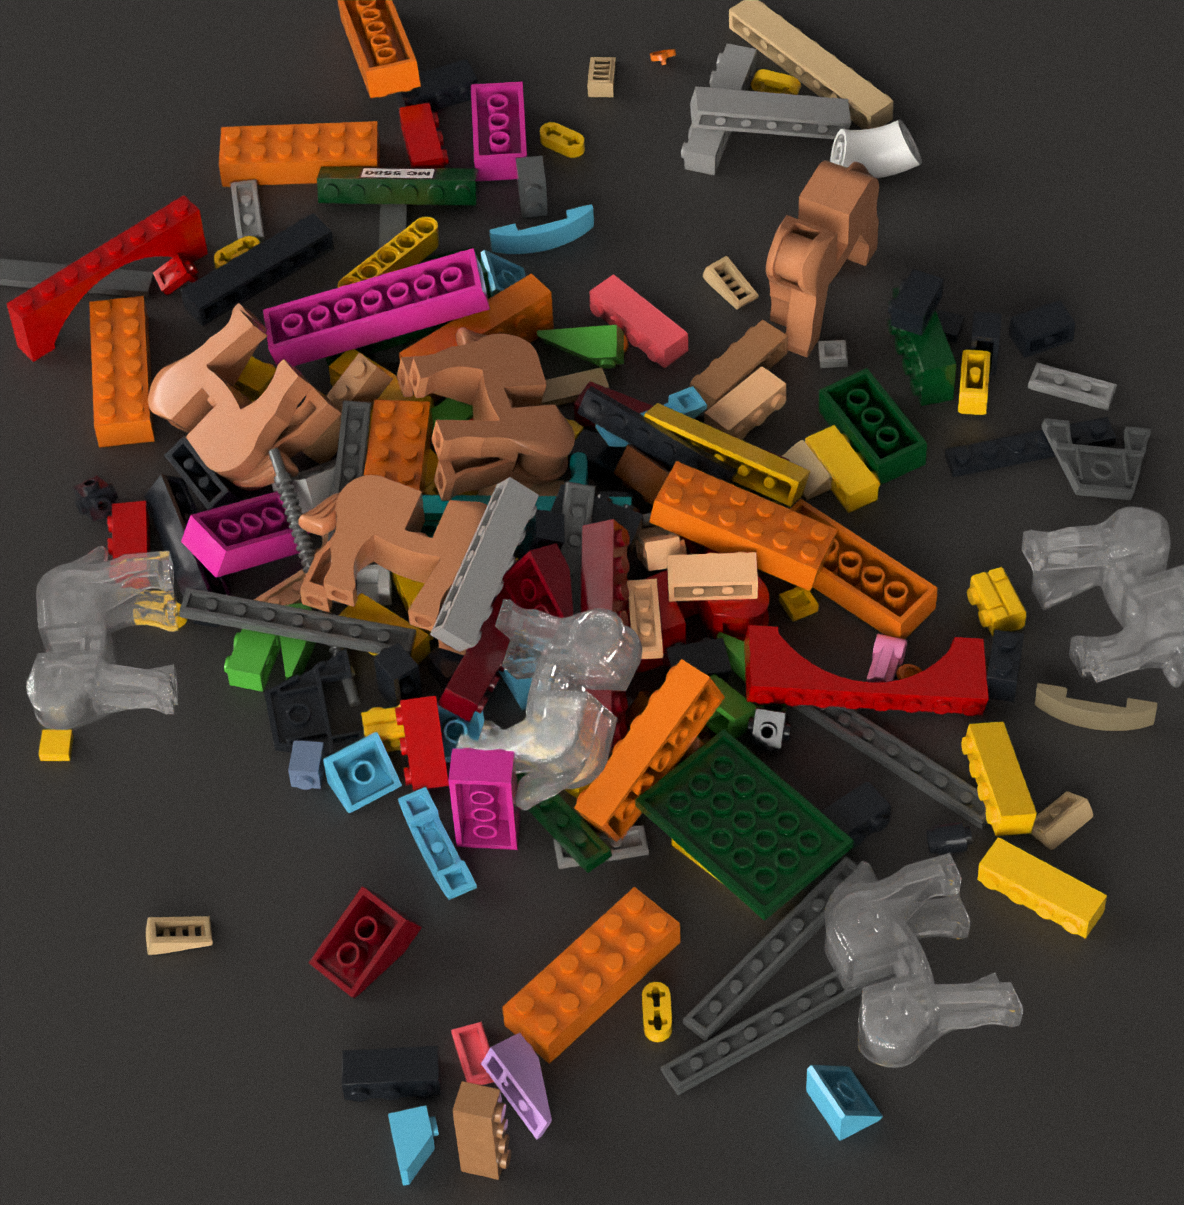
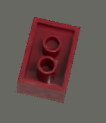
[502,543,575,655]
[309,886,422,999]

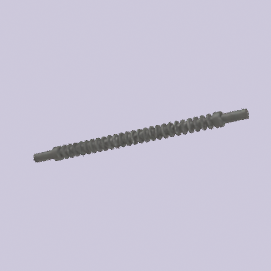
[268,448,361,707]

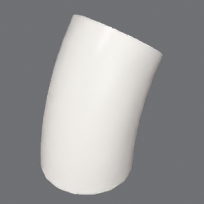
[830,119,922,178]

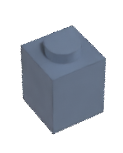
[288,740,326,790]

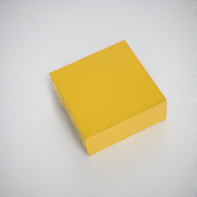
[779,586,819,622]
[39,730,74,761]

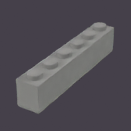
[681,43,757,175]
[690,86,851,139]
[430,477,539,652]

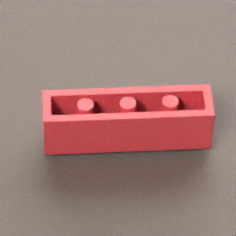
[589,274,688,368]

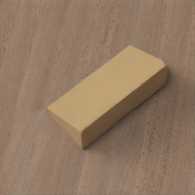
[782,440,832,500]
[1031,791,1093,850]

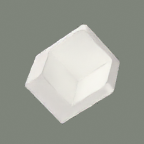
[356,565,393,605]

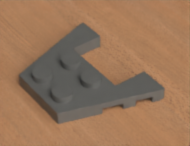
[1041,418,1151,500]

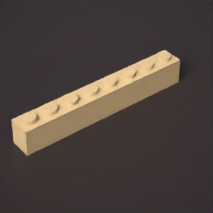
[729,0,894,130]

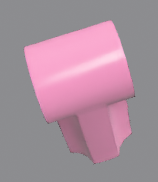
[866,634,907,682]

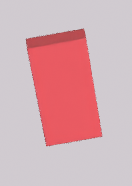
[451,1021,494,1085]

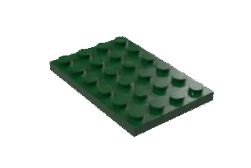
[635,729,854,921]

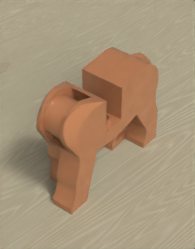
[766,160,879,357]
[148,303,342,491]
[397,327,575,501]
[298,475,487,655]

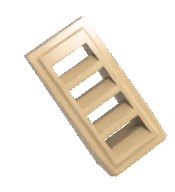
[587,57,616,97]
[703,256,759,310]
[146,916,213,955]

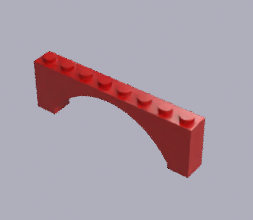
[6,195,208,362]
[744,625,989,716]

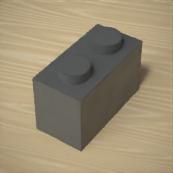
[516,156,548,218]

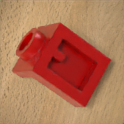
[153,254,199,296]

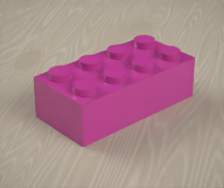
[471,81,527,181]
[181,491,310,578]
[448,747,521,850]

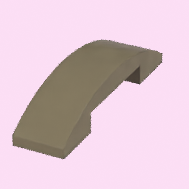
[1035,683,1158,731]

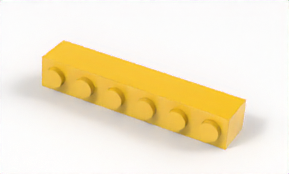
[644,403,811,507]

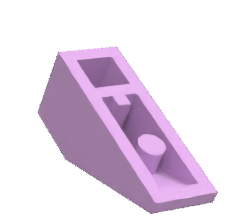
[481,1033,552,1140]

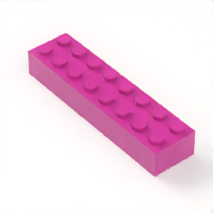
[263,248,490,366]

